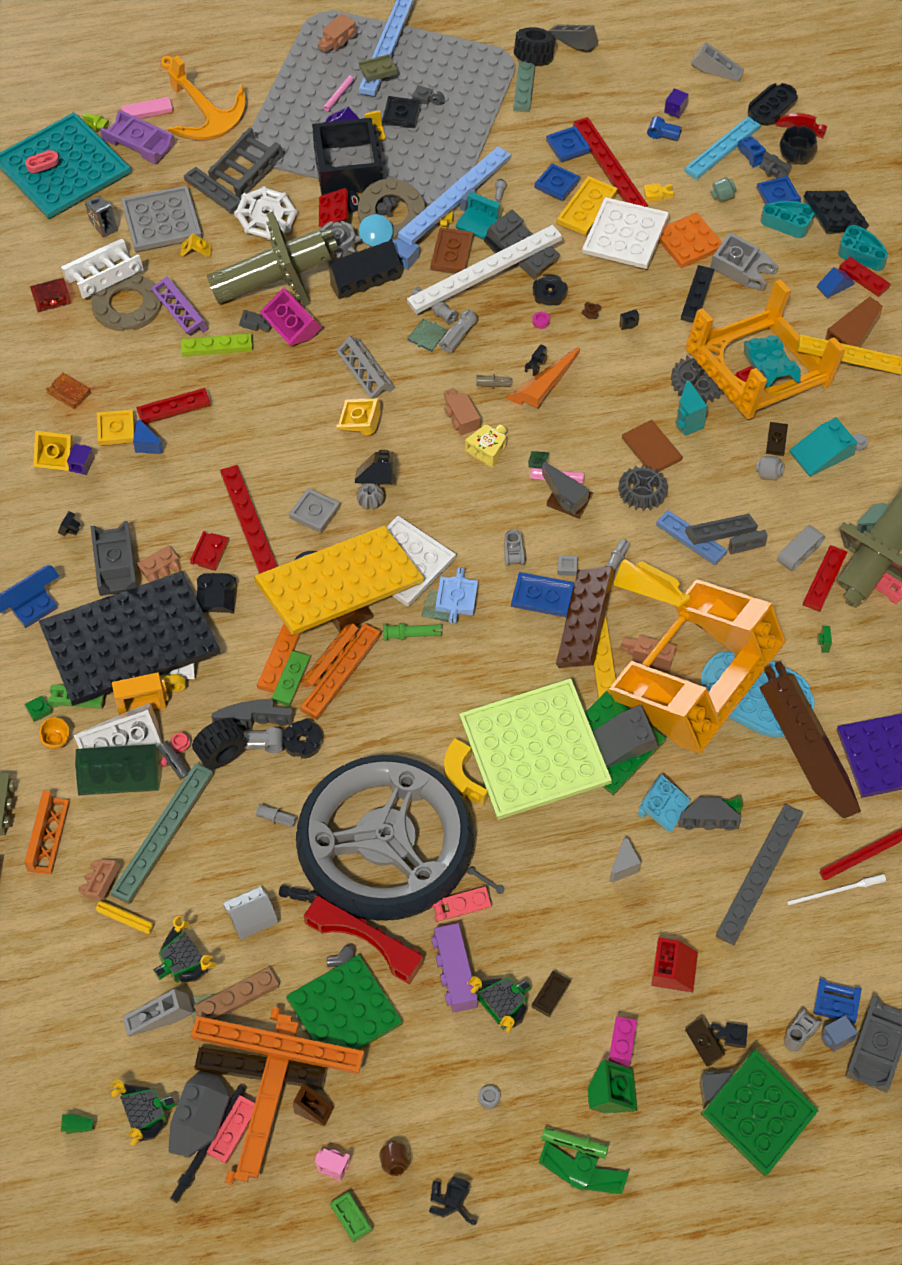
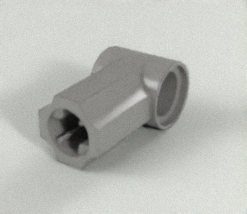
[244,727,283,753]

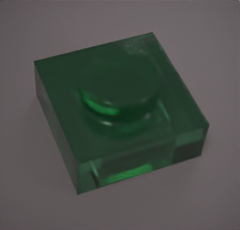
[528,451,550,469]

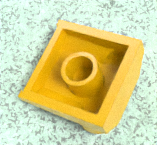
[337,398,381,436]

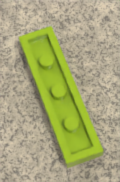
[181,333,252,357]

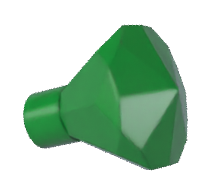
[722,796,743,814]

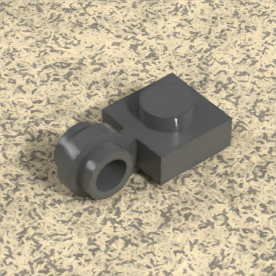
[412,85,444,105]

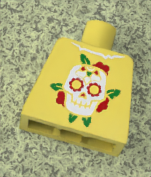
[465,424,507,468]

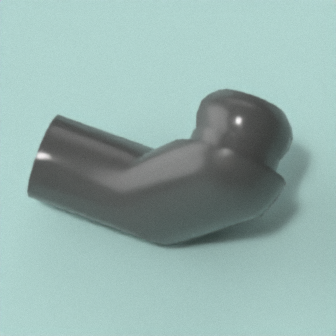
[327,945,355,967]

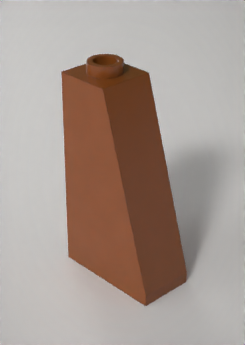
[825,296,883,348]

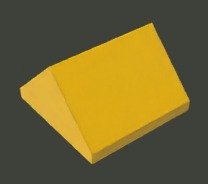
[33,430,74,471]

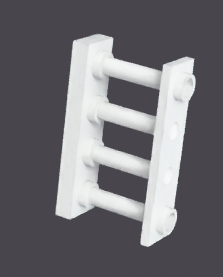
[61,238,144,299]

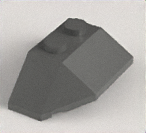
[168,1071,230,1158]

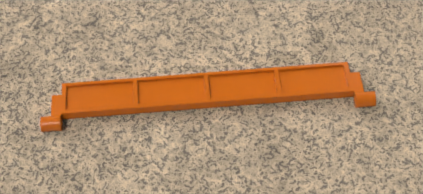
[225,1007,299,1185]

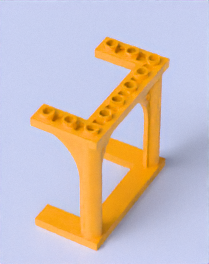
[685,279,845,419]

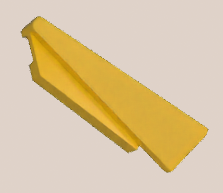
[614,559,691,607]

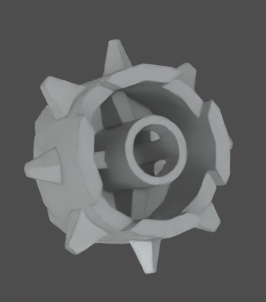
[320,221,361,260]

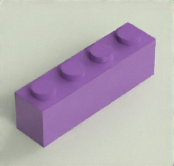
[431,923,478,1013]

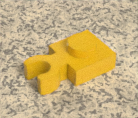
[643,184,674,202]

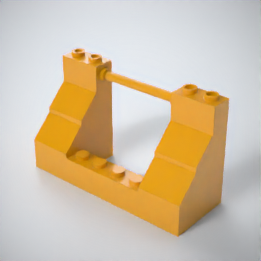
[609,579,786,754]

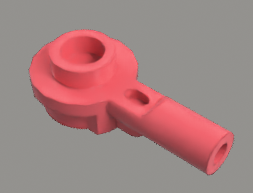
[159,733,190,767]

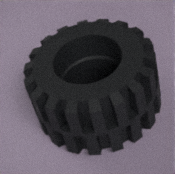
[514,27,556,64]
[192,718,247,769]

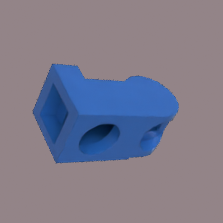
[738,136,766,168]

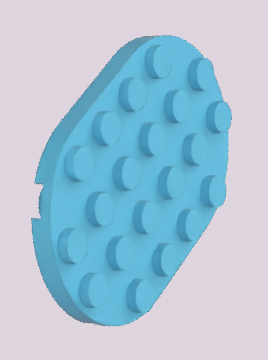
[701,651,814,737]

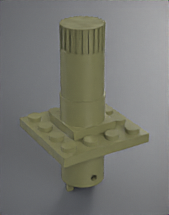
[207,212,339,306]
[836,488,902,608]

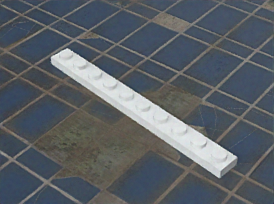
[407,225,562,314]

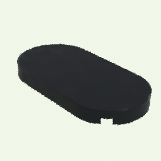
[747,83,798,124]

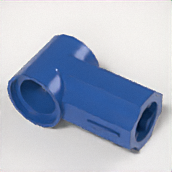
[647,116,682,140]

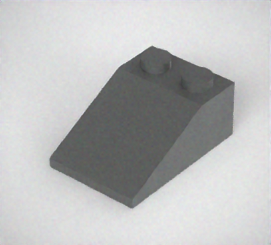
[593,705,658,768]

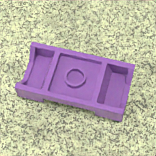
[100,110,175,164]

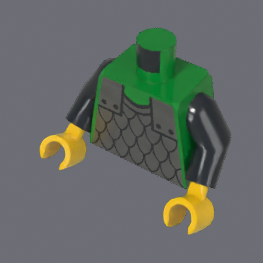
[153,916,216,983]
[467,977,531,1033]
[110,1080,176,1146]

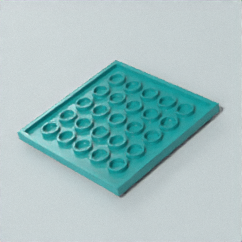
[0,112,131,219]

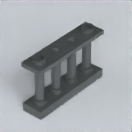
[208,127,283,198]

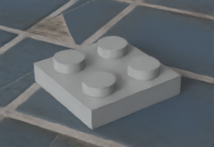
[289,488,340,533]

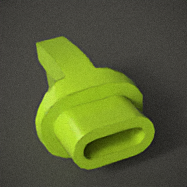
[82,113,109,131]

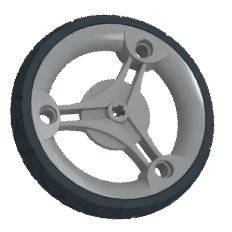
[296,755,474,921]

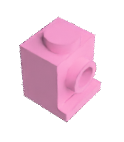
[315,1149,351,1182]

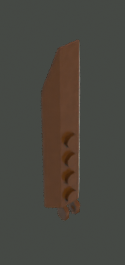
[760,661,861,819]

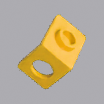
[364,110,386,141]
[180,234,211,257]

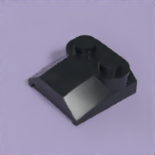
[196,573,237,614]

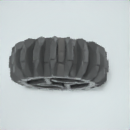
[618,465,668,511]

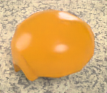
[39,717,69,749]

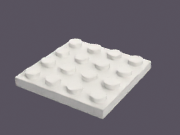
[582,197,669,269]
[386,516,456,607]

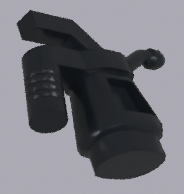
[429,1177,477,1225]

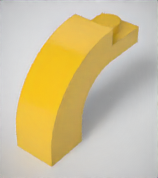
[444,738,488,806]

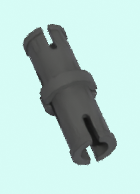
[157,740,190,780]

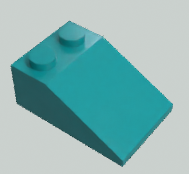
[789,417,858,477]

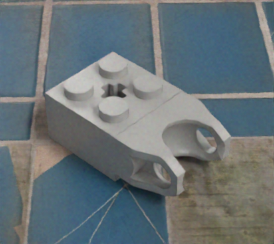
[710,232,778,290]

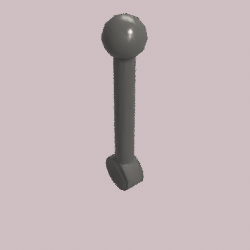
[467,867,504,894]

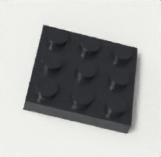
[804,190,869,231]

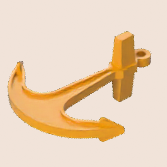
[161,55,245,140]

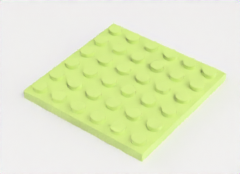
[459,678,612,820]

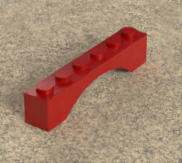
[304,896,423,985]

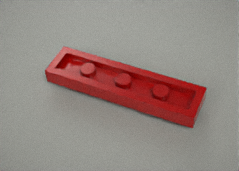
[136,388,211,424]
[803,545,848,612]

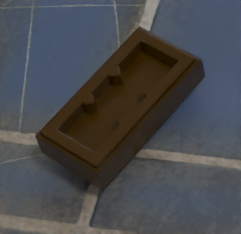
[766,422,788,456]
[531,971,571,1017]
[685,1018,726,1066]

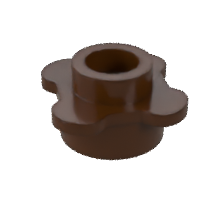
[582,302,601,319]

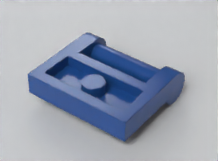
[813,978,862,1024]

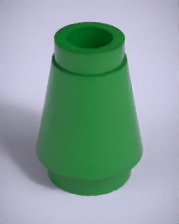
[61,1112,93,1134]

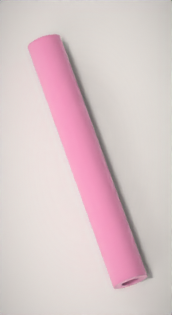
[323,76,354,111]

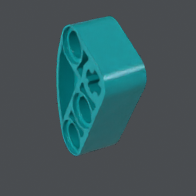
[760,201,815,238]
[838,225,888,271]

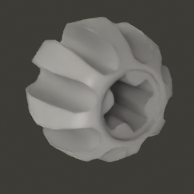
[356,484,384,510]

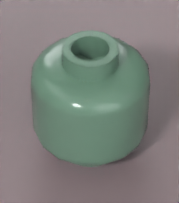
[710,177,737,202]

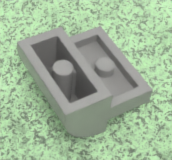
[223,887,278,940]

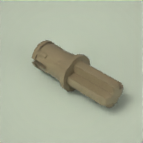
[476,374,512,388]

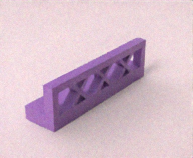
[151,276,208,335]

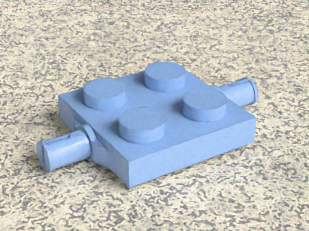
[435,567,478,624]

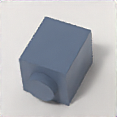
[821,1015,858,1052]

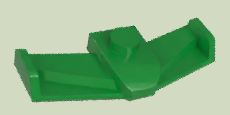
[538,1141,629,1194]

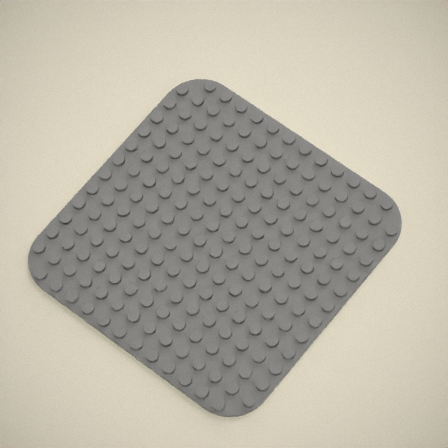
[246,10,515,205]

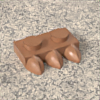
[137,545,181,582]
[78,860,121,900]

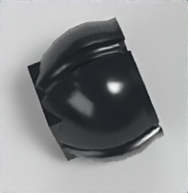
[780,126,818,164]

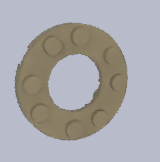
[358,179,425,241]
[91,274,161,331]

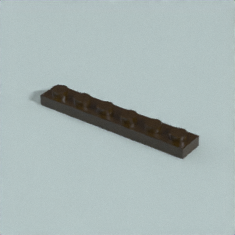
[194,1047,326,1089]

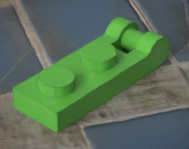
[47,685,104,709]

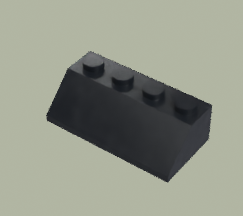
[329,240,401,299]

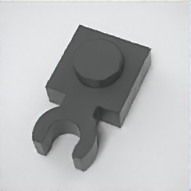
[239,310,271,332]

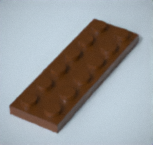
[556,566,615,668]

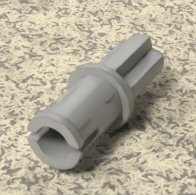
[604,539,630,573]
[256,804,297,827]

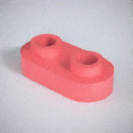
[25,151,59,173]

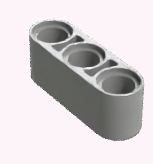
[777,525,825,571]

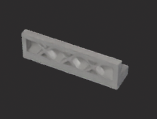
[336,336,395,399]

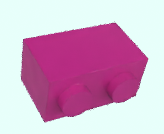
[608,1016,637,1068]

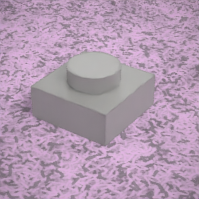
[558,555,577,576]

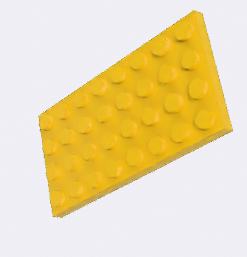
[254,525,424,636]

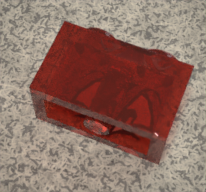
[30,278,71,313]

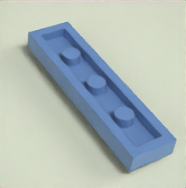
[656,510,727,565]

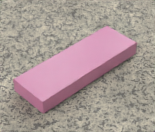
[121,97,173,119]

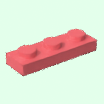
[207,1096,255,1164]

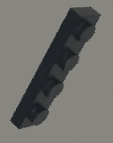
[681,265,715,323]

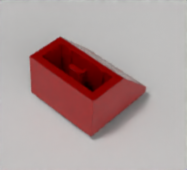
[651,937,698,993]

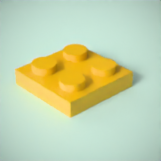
[97,409,134,446]

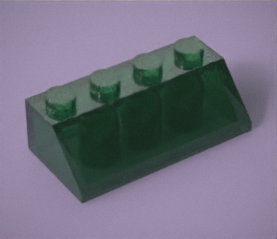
[75,744,159,796]

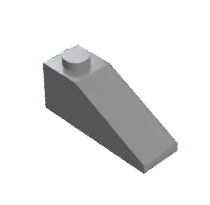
[691,42,744,81]
[123,989,193,1036]

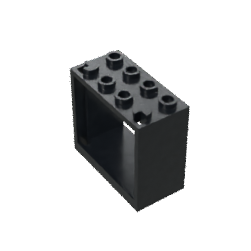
[312,118,383,196]

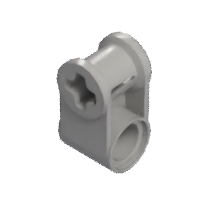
[504,529,524,566]
[784,1009,822,1052]

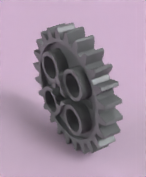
[671,356,724,404]

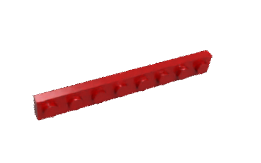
[573,117,648,207]
[220,465,277,574]

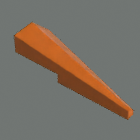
[507,347,580,408]

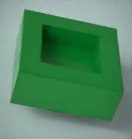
[817,626,832,653]
[24,695,52,722]

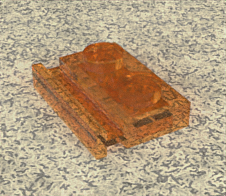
[46,373,91,409]

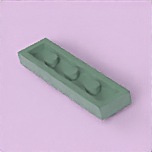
[513,61,535,112]

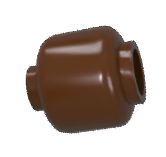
[379,1141,410,1176]

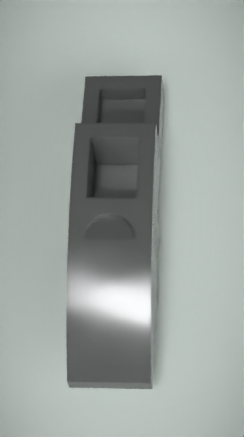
[211,700,293,730]

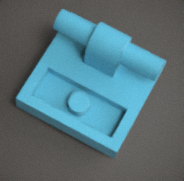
[638,775,691,832]

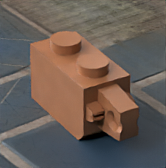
[318,13,357,52]
[444,388,481,436]
[620,635,676,673]

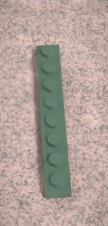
[110,763,213,904]

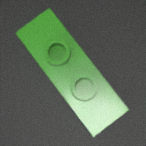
[272,651,310,707]

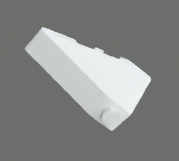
[74,703,162,753]

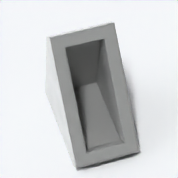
[609,838,641,882]

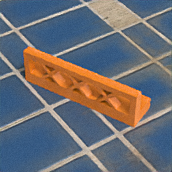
[24,790,69,874]

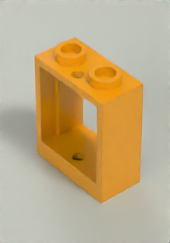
[112,672,168,715]

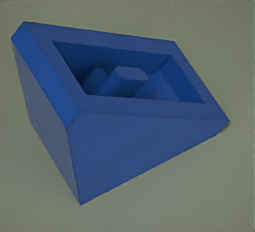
[817,267,855,298]
[133,419,163,454]

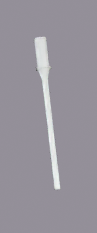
[787,874,886,906]

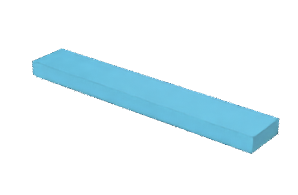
[684,117,761,180]

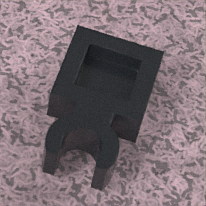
[710,1022,748,1048]

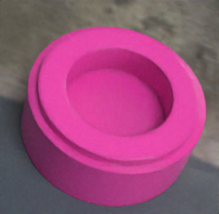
[532,312,550,329]

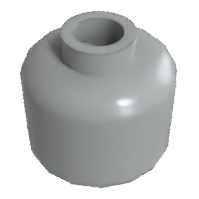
[756,456,784,480]

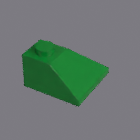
[587,1060,638,1113]

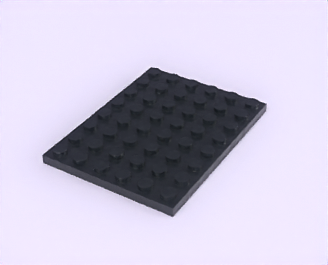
[39,571,221,706]

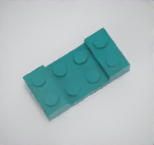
[744,335,801,388]

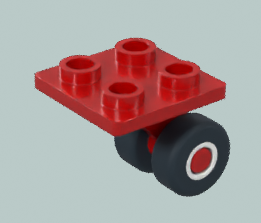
[319,188,359,228]

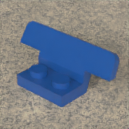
[0,565,59,628]

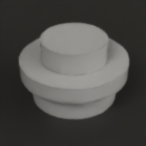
[853,434,868,451]

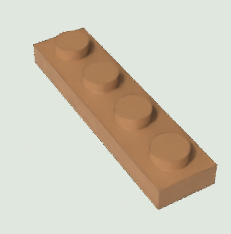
[194,967,279,1020]

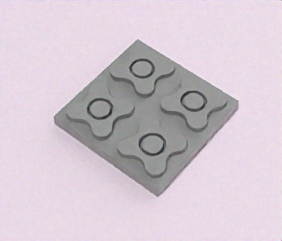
[121,185,202,252]

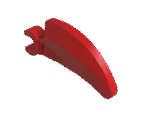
[776,113,827,138]

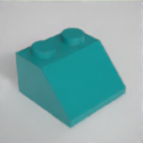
[676,381,707,436]

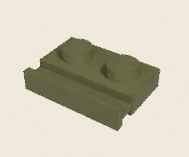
[359,54,397,82]

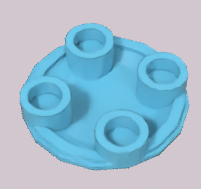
[359,214,393,247]

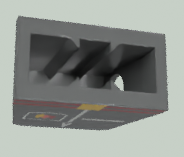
[85,196,118,238]

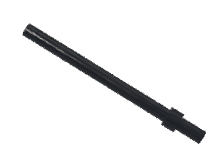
[170,1086,246,1203]

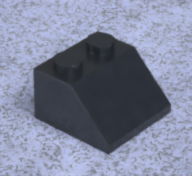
[355,450,394,484]

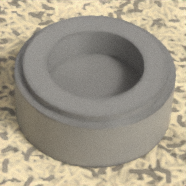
[478,1086,500,1109]

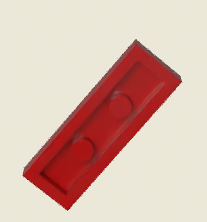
[839,257,891,297]

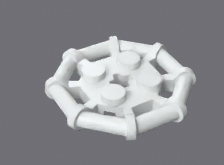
[234,186,298,240]

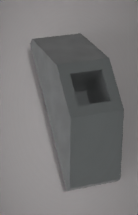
[678,797,741,831]

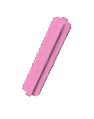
[530,468,584,484]

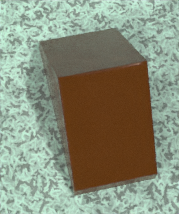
[293,1084,334,1126]

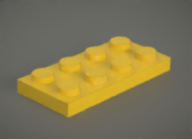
[556,176,618,236]

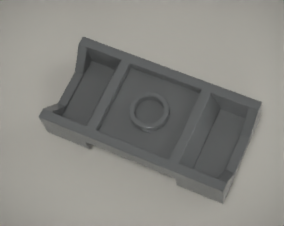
[486,209,560,280]
[90,521,137,596]
[846,996,902,1093]

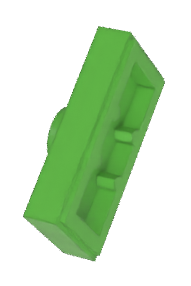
[329,1191,372,1243]

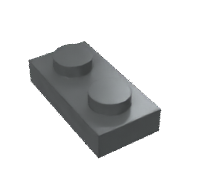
[728,530,768,555]

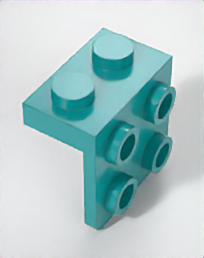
[456,192,501,239]

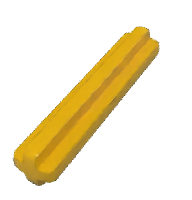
[96,901,153,934]

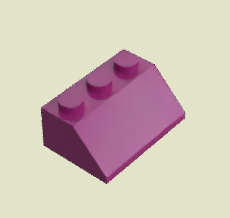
[260,287,322,346]

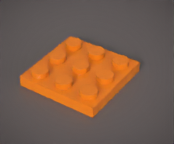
[659,212,722,268]

